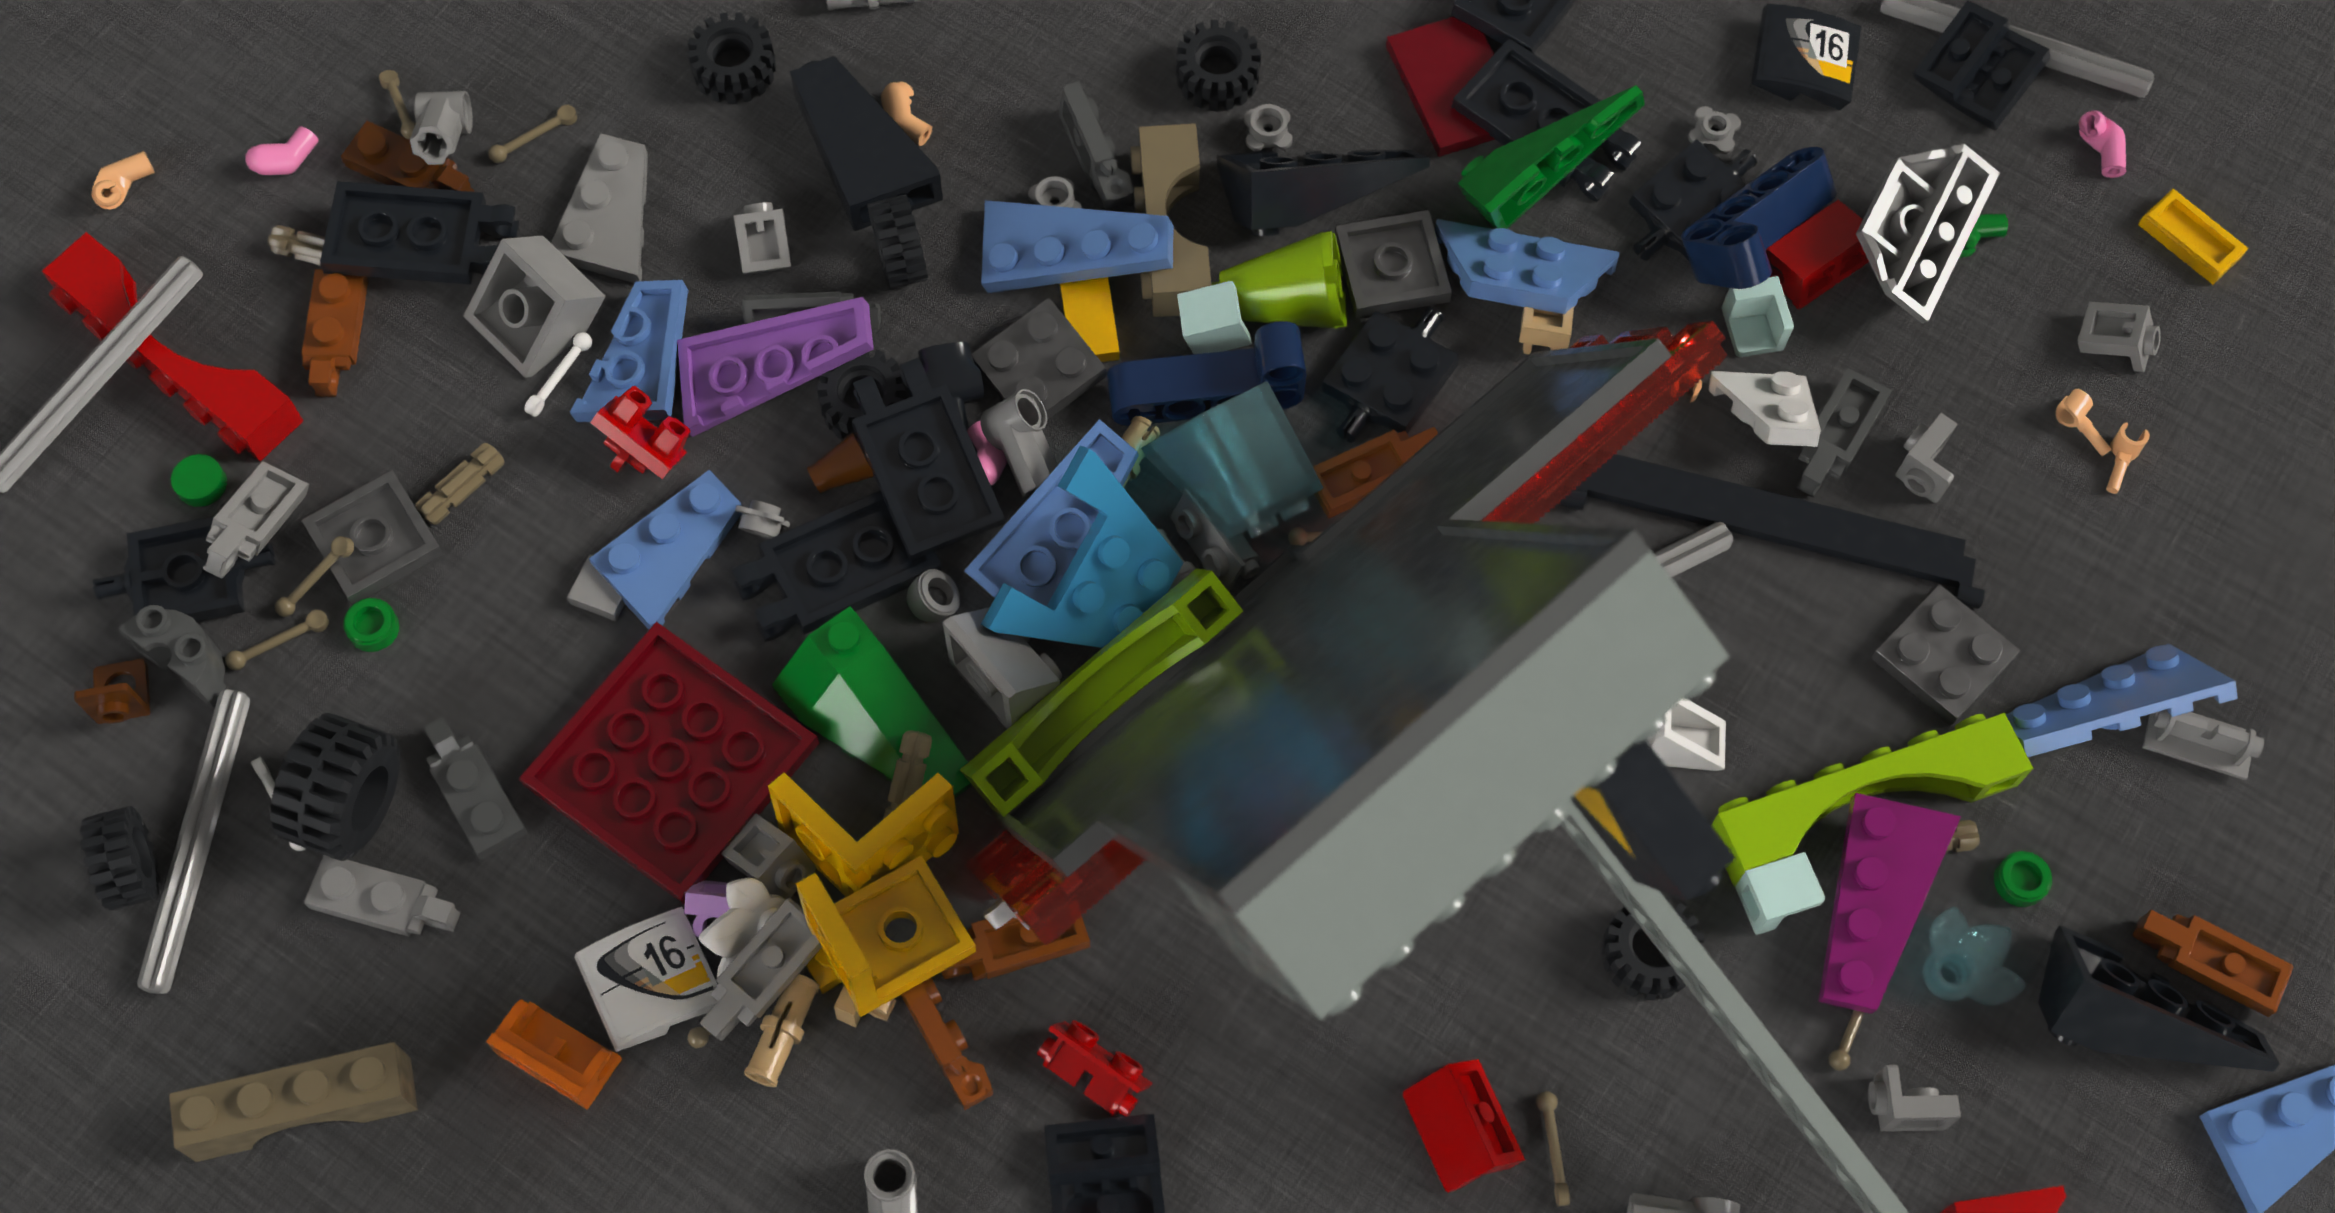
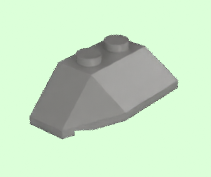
[1856,144,2000,324]

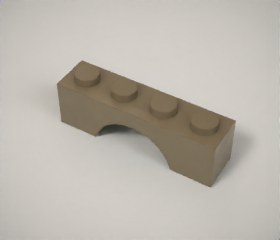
[1130,123,1211,317]
[169,1042,418,1162]

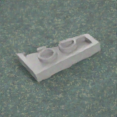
[551,133,648,283]

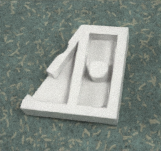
[1708,371,1821,447]

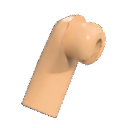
[881,81,932,146]
[92,151,155,210]

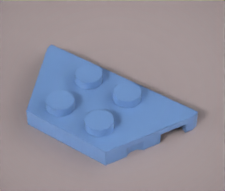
[1435,219,1619,314]

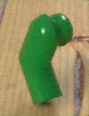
[1958,214,2008,259]

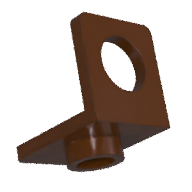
[74,659,151,724]

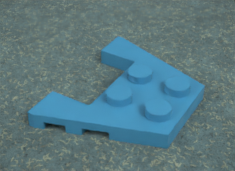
[981,445,1184,648]

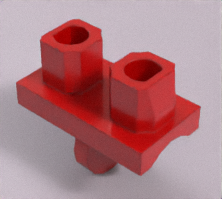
[590,386,690,479]

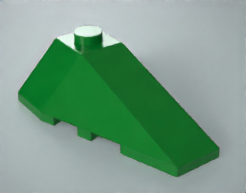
[1457,85,1645,229]
[772,606,972,799]

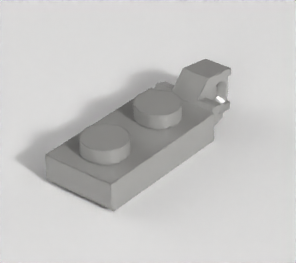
[203,461,309,579]
[304,855,461,937]
[700,897,822,1041]

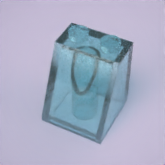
[1141,381,1324,539]

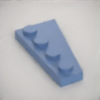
[981,200,1174,293]
[964,419,1139,606]
[2006,643,2238,757]

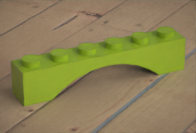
[960,569,1244,817]
[1711,713,2033,887]

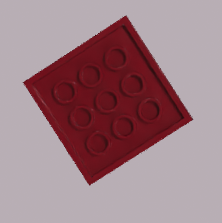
[519,621,819,905]

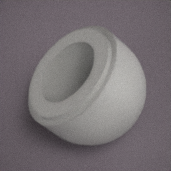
[907,569,960,623]

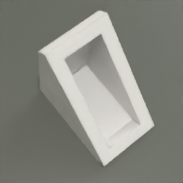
[1646,699,1726,771]

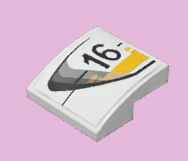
[574,907,718,1052]

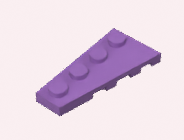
[677,297,874,437]

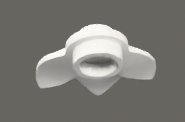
[698,877,786,977]

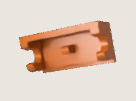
[486,999,622,1110]

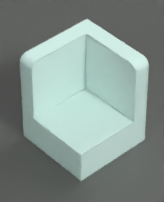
[1722,276,1794,357]
[1177,281,1251,354]
[1735,852,1825,935]

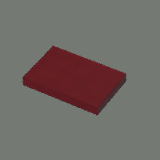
[1385,16,1495,157]

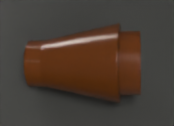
[807,432,874,494]

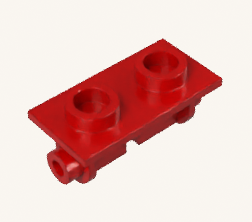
[1037,1020,1153,1117]

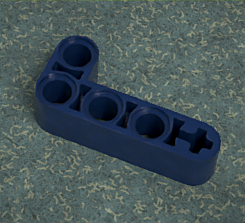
[1681,147,1837,289]
[1107,321,1307,426]

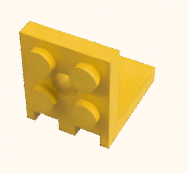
[768,772,959,897]
[795,855,976,1017]

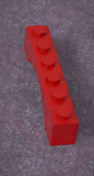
[42,232,304,462]

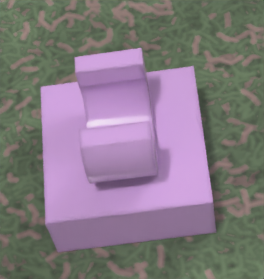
[684,881,730,937]

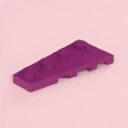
[1818,793,1961,1014]

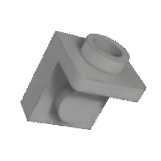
[734,202,792,275]
[2077,302,2160,372]
[721,814,816,900]
[1868,1065,1961,1132]

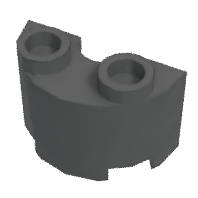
[118,605,226,708]

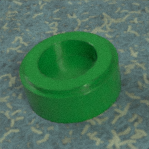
[171,454,227,507]
[343,598,400,652]
[1994,851,2052,907]

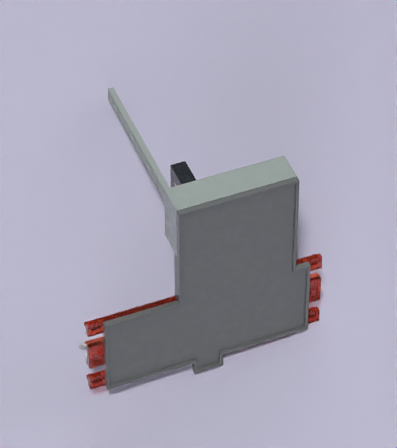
[965,321,1909,1213]

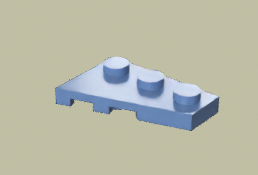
[570,280,688,422]
[589,470,742,630]
[2199,1065,2335,1213]

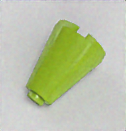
[1212,231,1347,329]

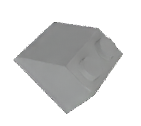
[463,236,605,378]
[943,607,1062,729]

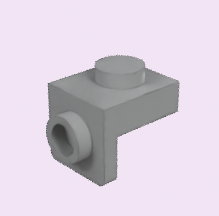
[1895,413,1958,503]

